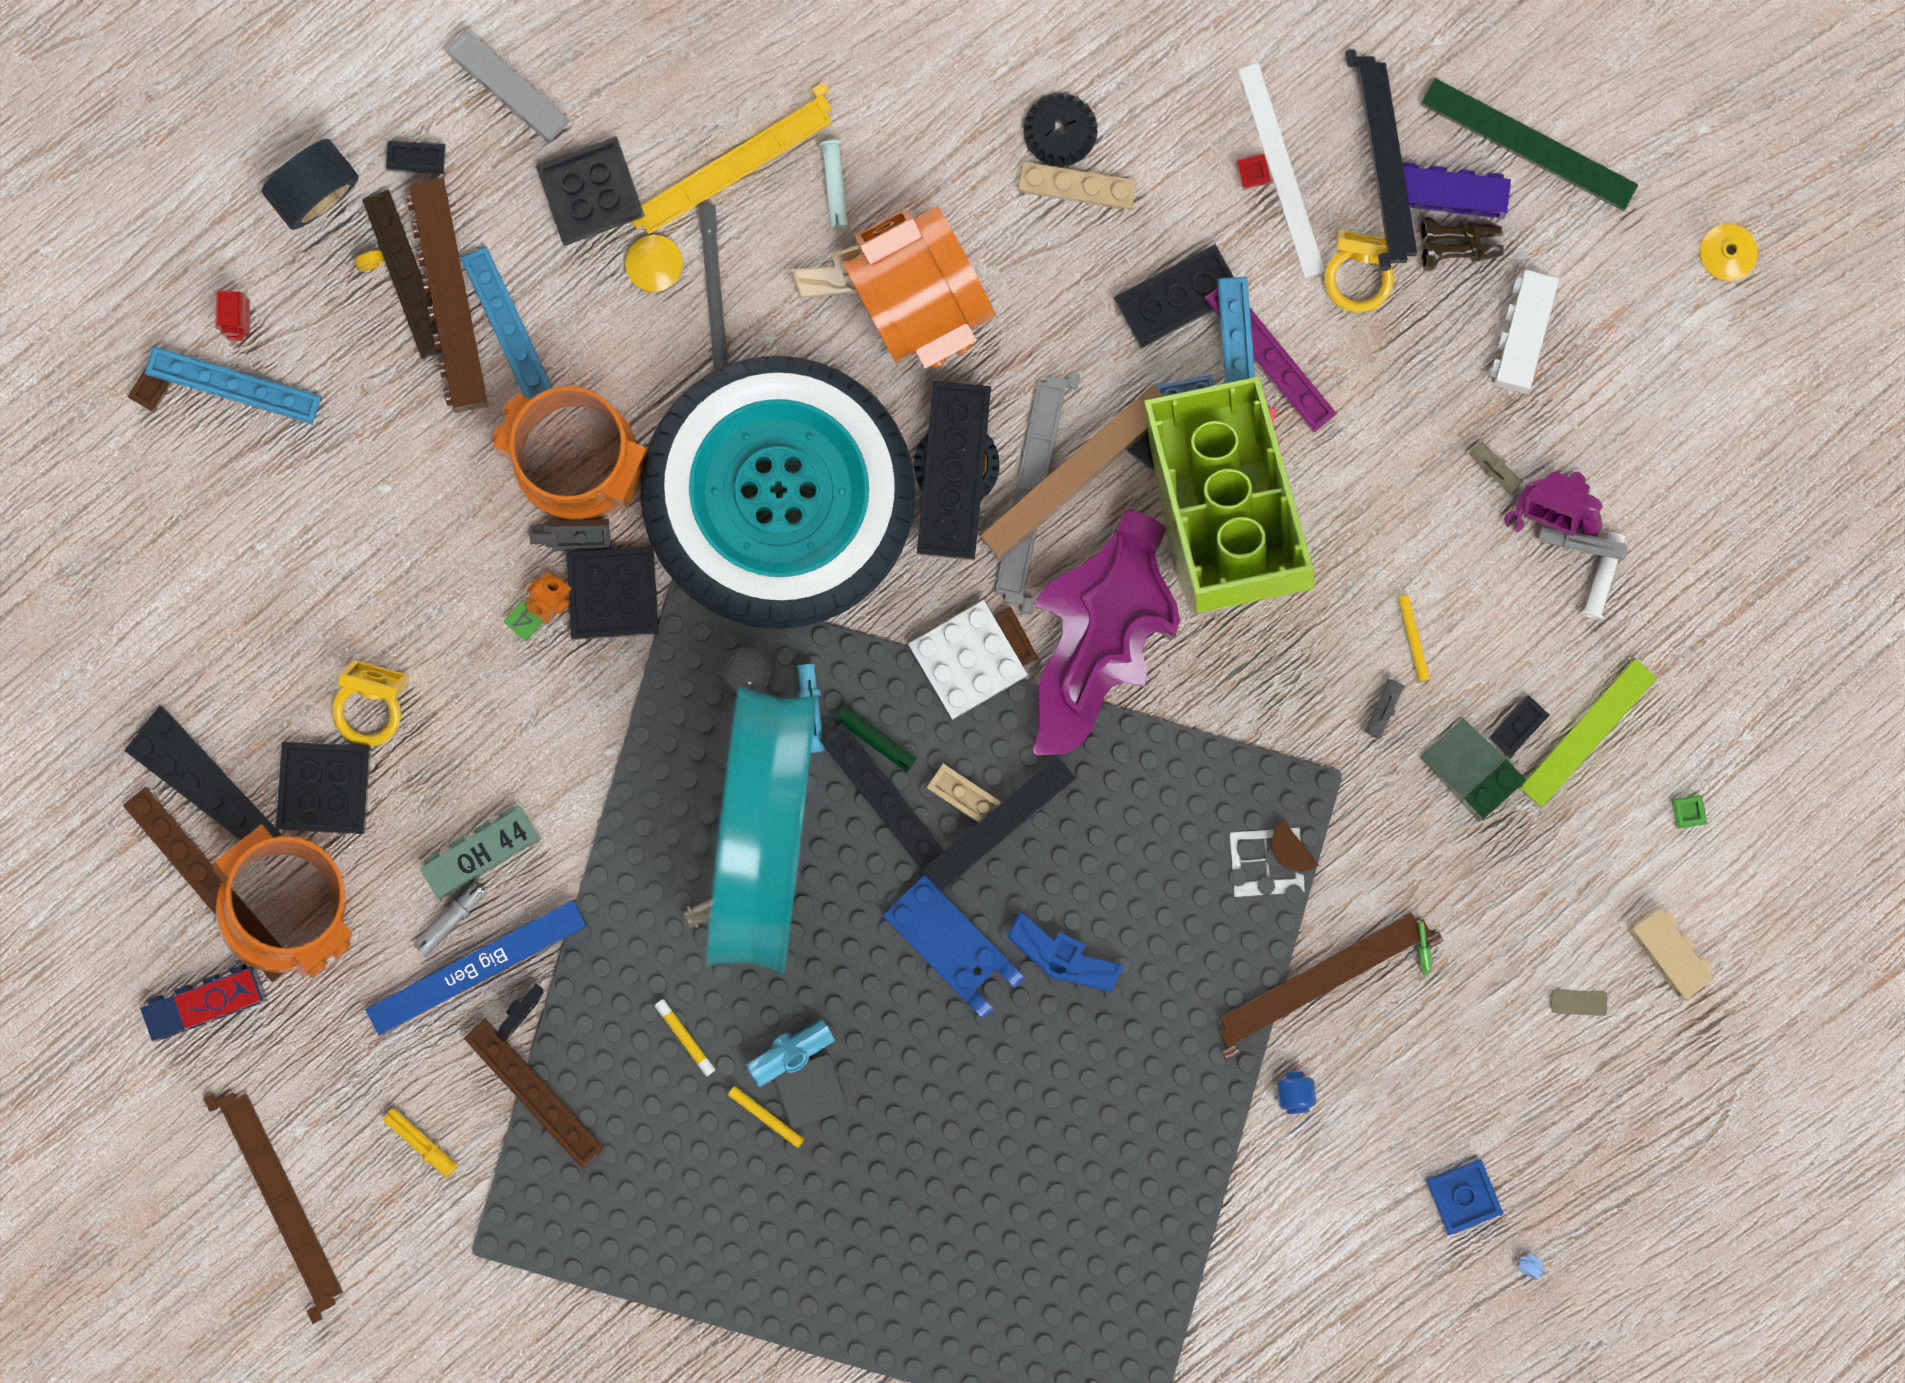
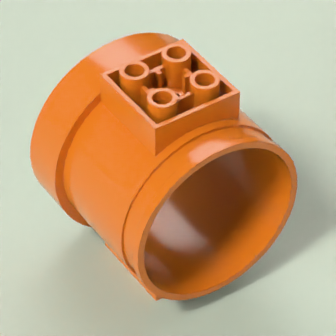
[843,205,996,368]
[492,386,648,520]
[213,824,353,979]

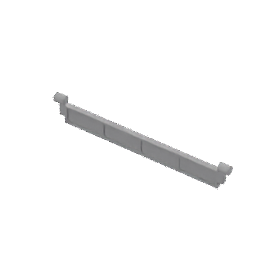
[995,373,1080,614]

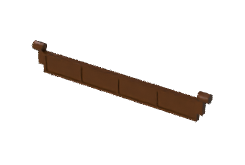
[1219,913,1443,1061]
[203,1092,343,1325]

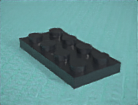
[1113,244,1233,349]

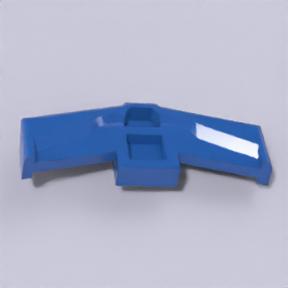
[1007,911,1124,992]

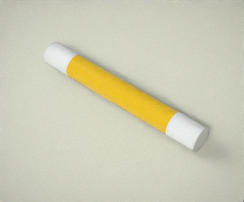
[654,999,716,1077]

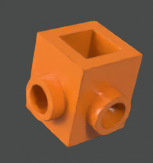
[525,571,571,624]

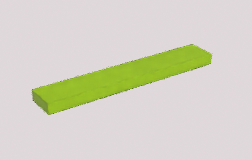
[1519,659,1657,808]

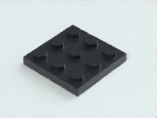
[536,136,645,246]
[566,547,659,640]
[276,742,371,835]

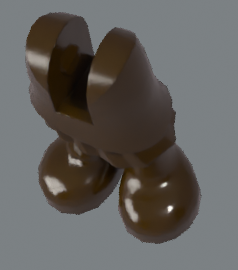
[1420,217,1504,271]

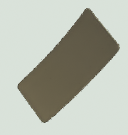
[1551,990,1607,1016]

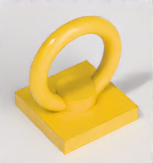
[1324,229,1394,313]
[332,660,410,746]

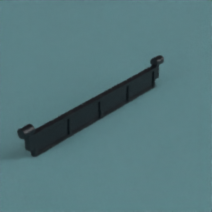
[1345,49,1418,271]

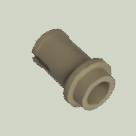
[682,898,713,928]

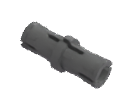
[1364,679,1405,740]

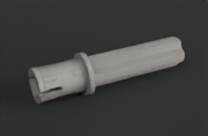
[1539,524,1627,560]

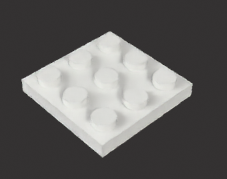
[908,600,1028,720]

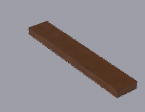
[463,1018,605,1169]

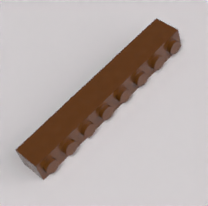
[406,178,489,413]

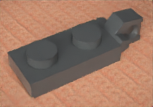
[529,519,611,551]

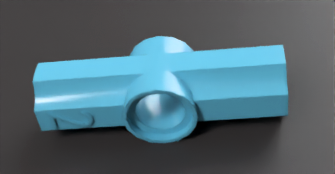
[745,1019,835,1087]

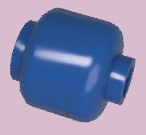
[1277,1071,1316,1114]

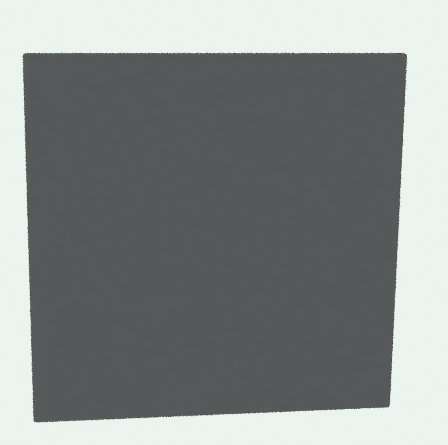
[472,582,1342,1383]

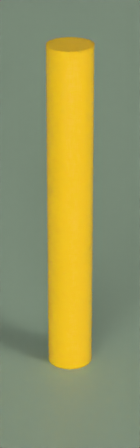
[1398,595,1430,682]
[728,1086,805,1148]

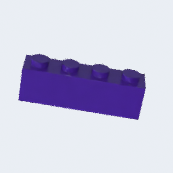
[1403,162,1511,219]

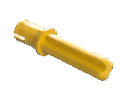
[384,1108,459,1179]

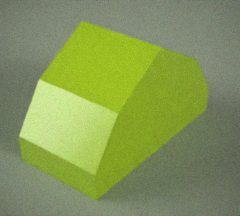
[1144,377,1314,613]

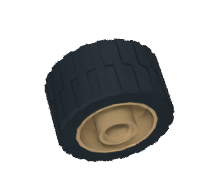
[261,139,359,230]

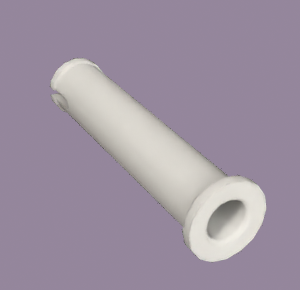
[1581,532,1626,621]

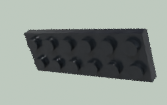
[917,381,991,560]

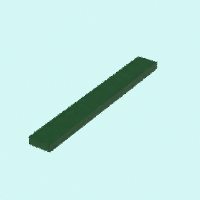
[1421,78,1639,211]

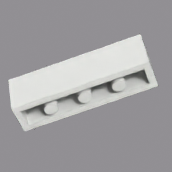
[1490,270,1559,394]

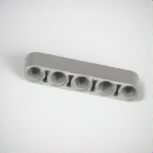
[446,30,570,143]

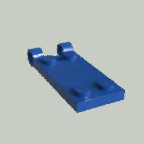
[883,875,1025,1019]

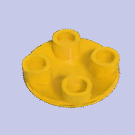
[625,235,683,293]

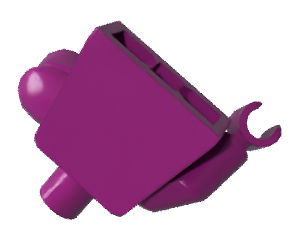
[1504,472,1603,537]

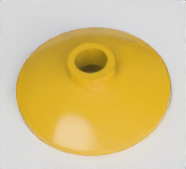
[1700,224,1758,281]

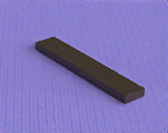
[362,189,442,360]

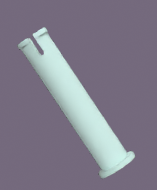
[819,140,849,229]

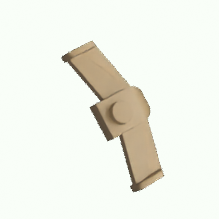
[790,245,861,298]

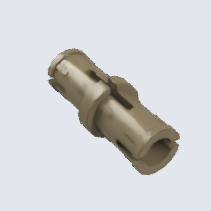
[1469,441,1523,494]

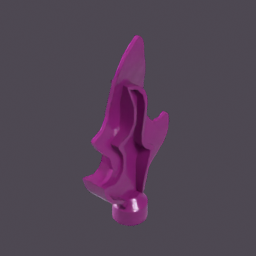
[1032,510,1180,755]

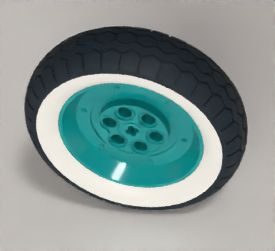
[640,356,915,629]

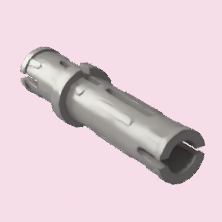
[413,881,488,958]

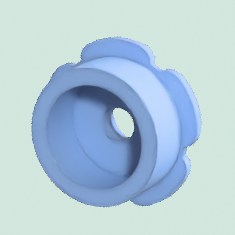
[1517,1254,1546,1280]

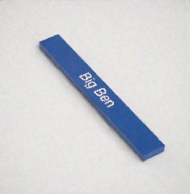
[365,900,587,1036]

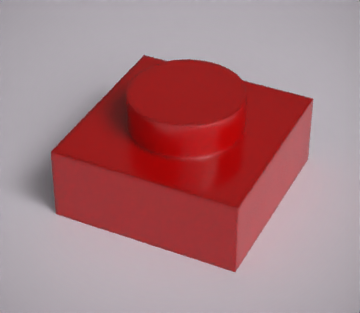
[1236,154,1272,190]

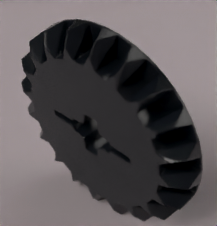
[1023,92,1098,167]

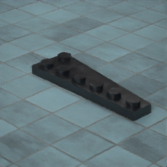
[124,705,281,840]

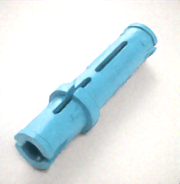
[797,664,825,753]

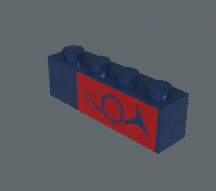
[140,964,268,1042]

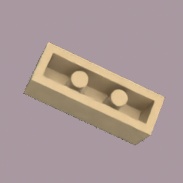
[1628,908,1714,1001]

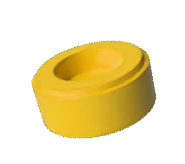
[354,250,385,272]

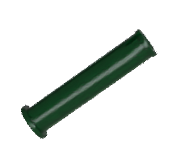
[834,704,917,773]

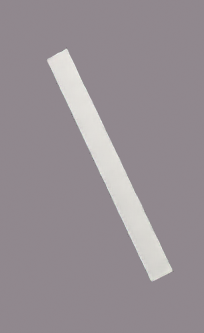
[1238,63,1325,278]

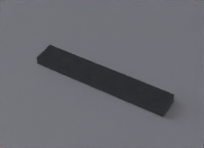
[820,723,944,879]
[922,756,1076,893]

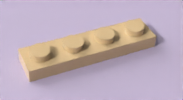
[1018,162,1137,211]

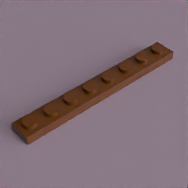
[123,787,287,983]

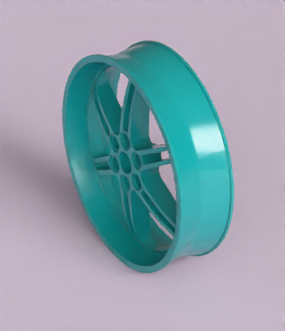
[707,686,817,976]

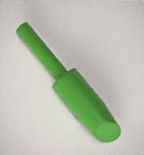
[1418,921,1432,975]

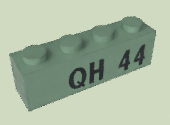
[420,806,541,900]

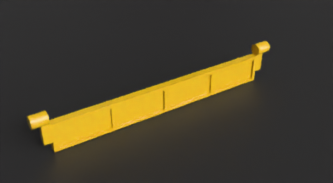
[632,82,832,235]

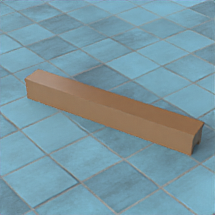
[980,385,1164,562]

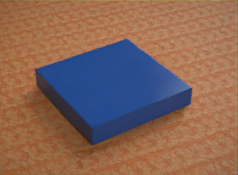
[1426,1159,1504,1236]

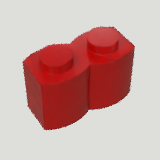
[215,291,250,341]

